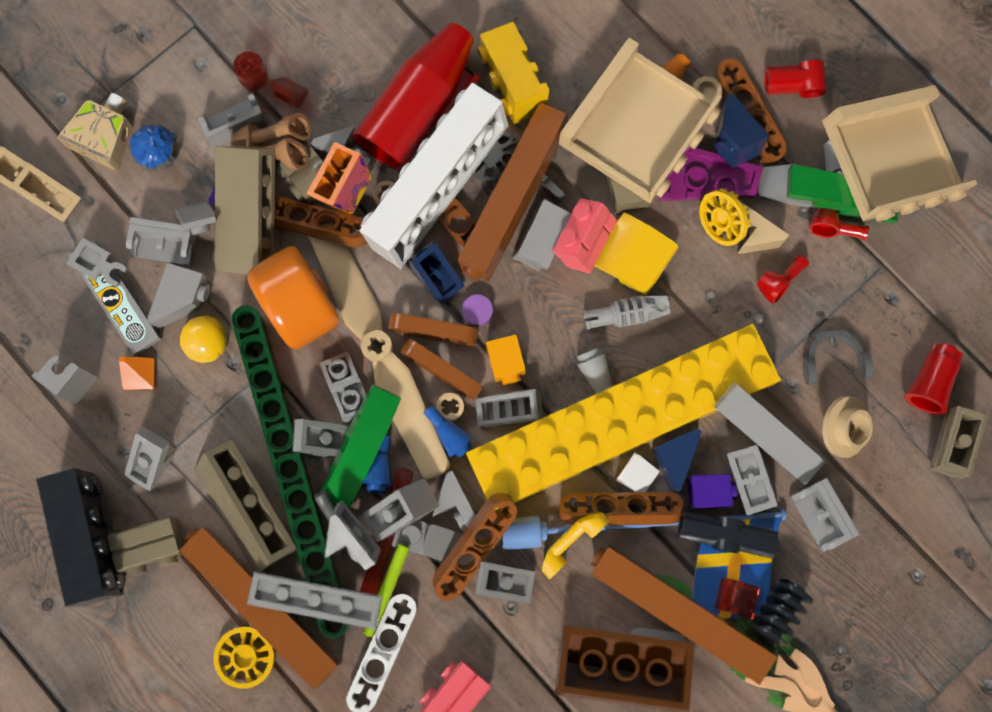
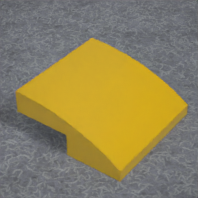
[594,212,679,296]

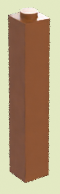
[457,102,568,282]
[179,527,342,690]
[591,545,778,685]

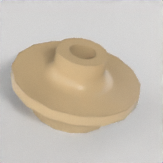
[822,396,873,458]

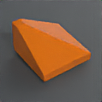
[119,356,156,390]

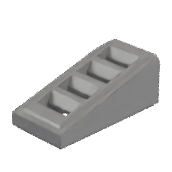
[475,389,543,428]

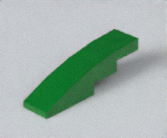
[787,164,898,223]
[316,384,401,508]

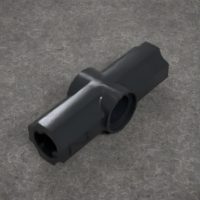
[678,511,779,559]

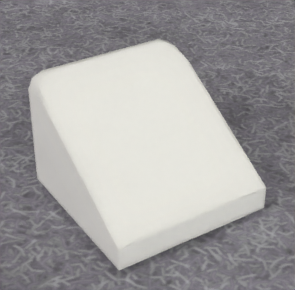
[616,453,659,492]

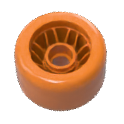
[246,246,341,350]

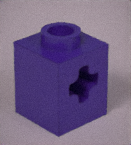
[687,474,737,510]

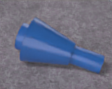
[423,404,473,458]
[362,435,393,494]

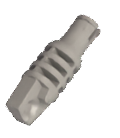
[583,295,671,330]

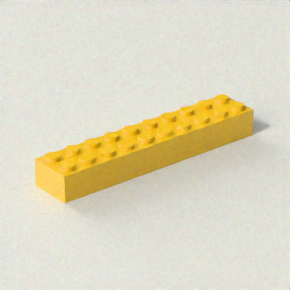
[466,324,781,512]

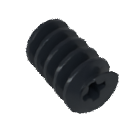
[747,578,814,652]

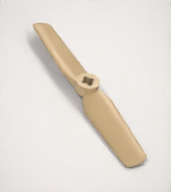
[308,223,450,480]

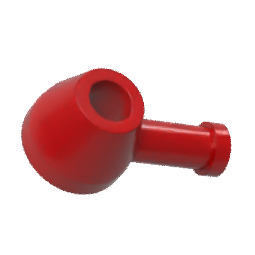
[809,207,869,241]
[757,255,809,305]

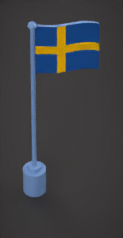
[501,508,787,618]

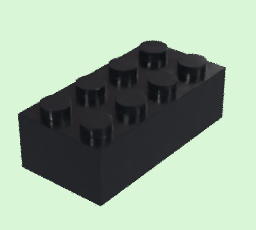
[36,468,124,607]

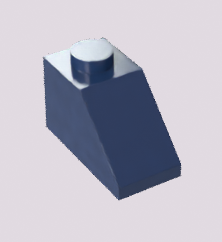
[714,93,769,168]

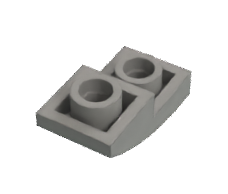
[174,202,216,235]
[319,351,366,424]

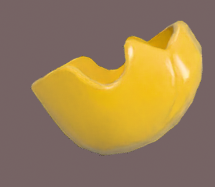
[180,315,228,363]

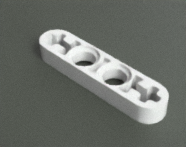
[347,594,417,712]

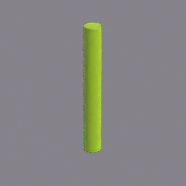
[363,543,410,637]

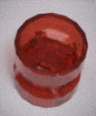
[233,51,268,91]

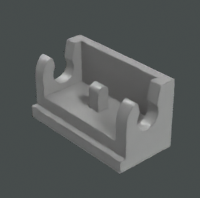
[197,93,267,148]
[512,199,571,271]
[126,217,198,266]
[32,355,98,404]
[727,445,778,515]
[790,478,860,552]

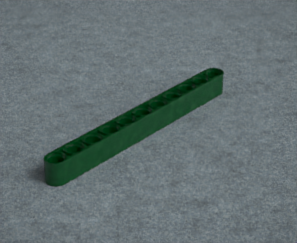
[231,305,351,638]

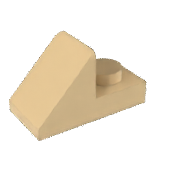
[734,200,789,254]

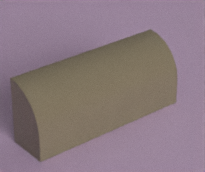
[215,146,275,274]
[194,439,297,573]

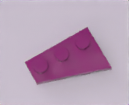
[658,147,763,202]

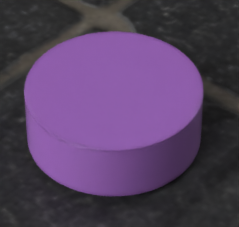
[462,294,493,327]

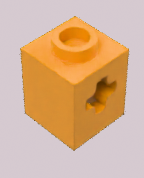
[486,334,526,385]

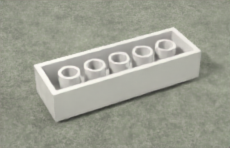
[360,83,508,269]

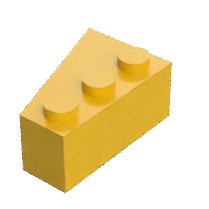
[477,22,549,124]

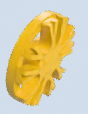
[699,188,751,246]
[214,626,275,689]

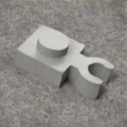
[66,237,128,287]

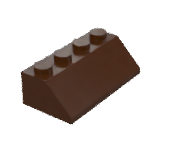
[554,625,695,712]

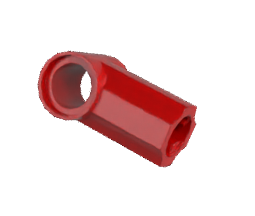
[764,60,826,98]

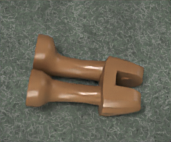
[230,112,311,171]

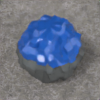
[128,124,177,171]

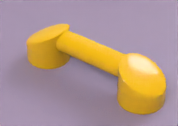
[542,513,611,579]

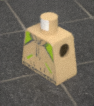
[58,93,132,171]

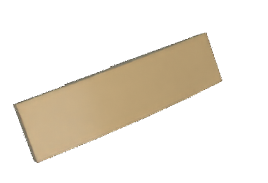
[0,146,82,223]

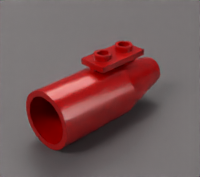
[352,22,480,171]

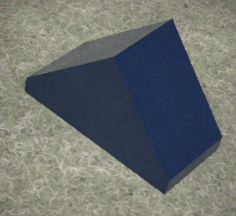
[409,241,465,305]
[652,429,702,493]

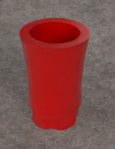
[904,343,963,415]

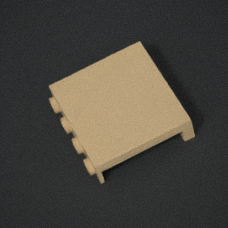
[559,38,722,204]
[822,85,977,222]

